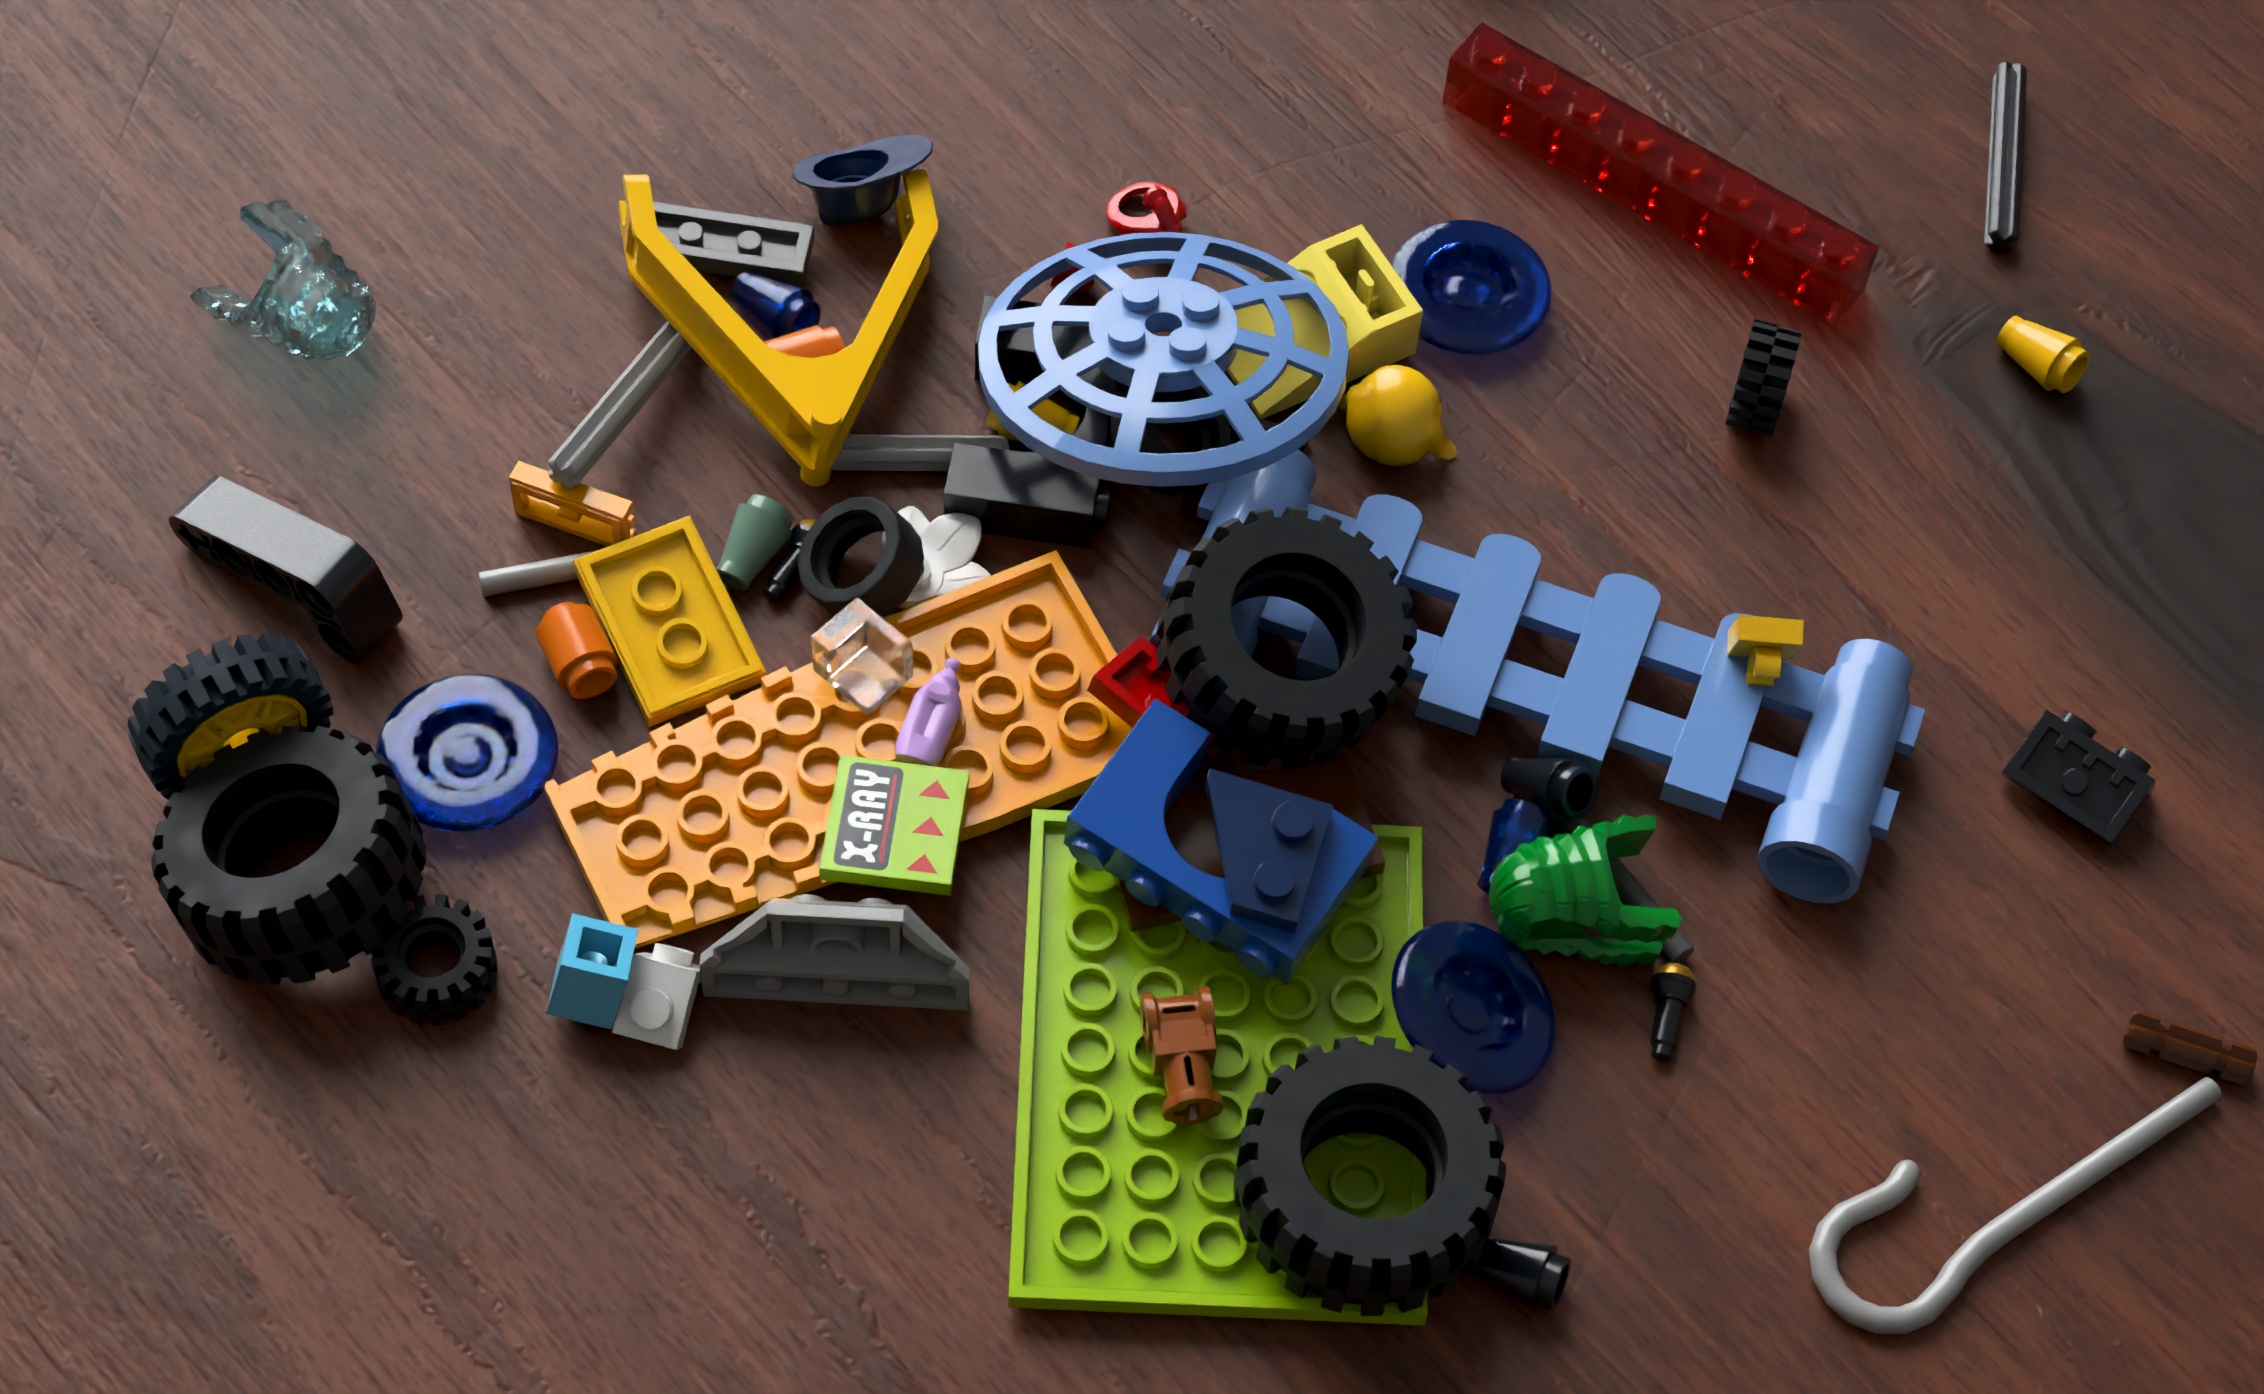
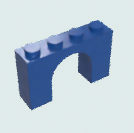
[1064,698,1379,985]

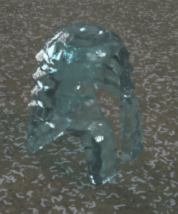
[190,199,376,361]

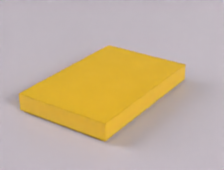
[573,515,766,727]

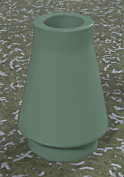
[716,494,794,591]

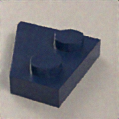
[1205,768,1334,933]

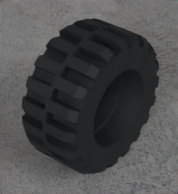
[1156,507,1417,769]
[151,725,426,985]
[1234,1036,1506,1316]

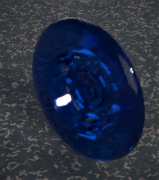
[1390,219,1552,354]
[376,674,558,831]
[1391,920,1556,1094]

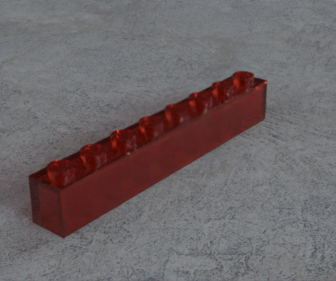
[1442,22,1879,327]

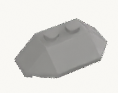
[699,894,970,1011]

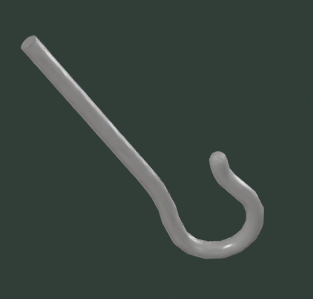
[1809,1077,2222,1334]

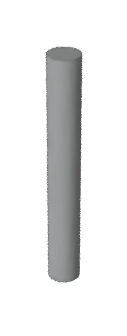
[479,550,598,597]

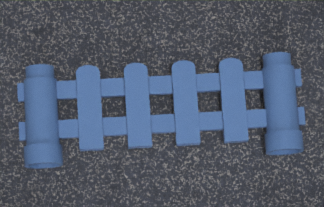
[1148,450,1925,903]

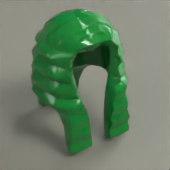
[1489,814,1682,967]

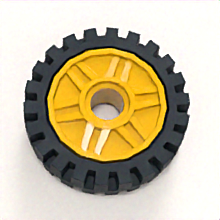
[127,633,334,800]

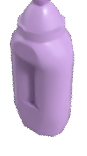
[895,658,961,766]

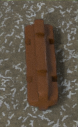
[2123,1010,2257,1085]

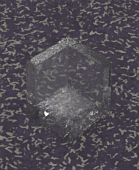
[811,597,913,714]

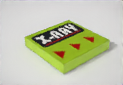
[819,755,969,896]

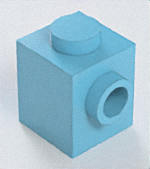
[546,913,638,1030]

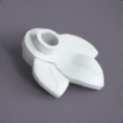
[882,506,991,609]

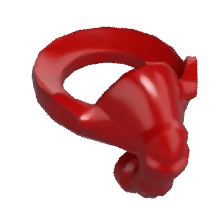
[1106,182,1187,235]

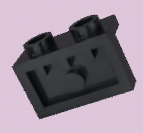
[2002,709,2156,846]

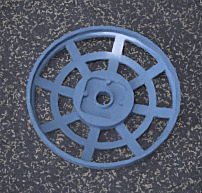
[978,232,1349,487]

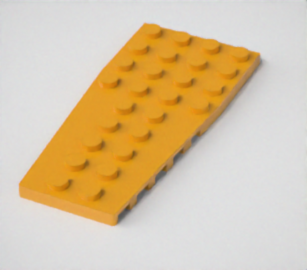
[545,550,1133,949]

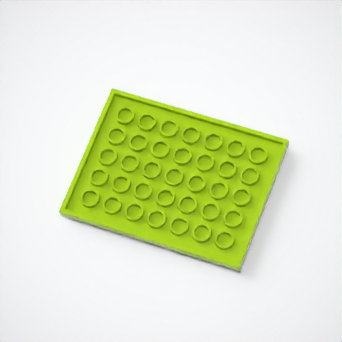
[1008,809,1428,1325]

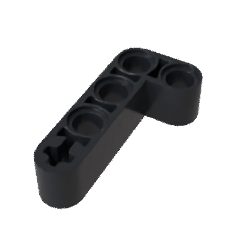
[169,475,403,664]

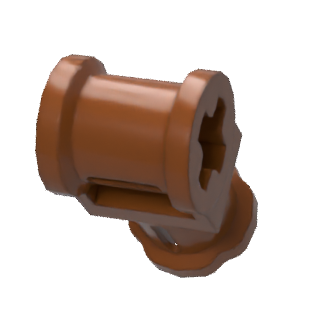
[1140,986,1224,1125]

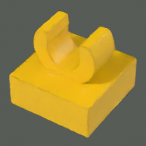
[1727,615,1804,687]

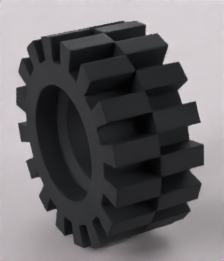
[1725,319,1802,437]
[371,894,497,1026]

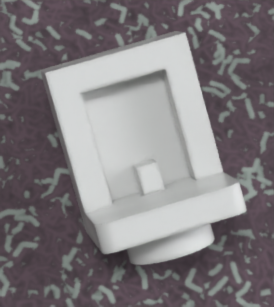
[612,943,701,1050]

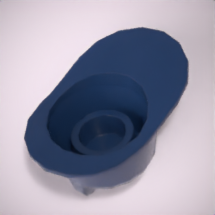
[792,134,933,226]

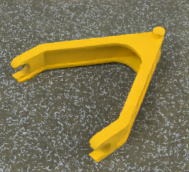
[619,169,938,486]

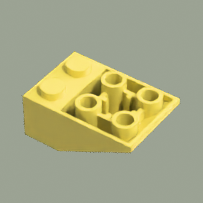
[1226,224,1423,419]

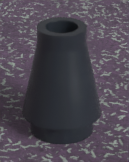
[1501,756,1598,821]
[1465,1237,1571,1312]

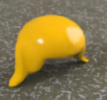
[1338,365,1457,467]

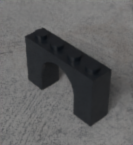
[944,295,1129,549]

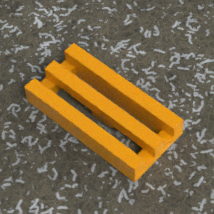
[509,461,637,547]

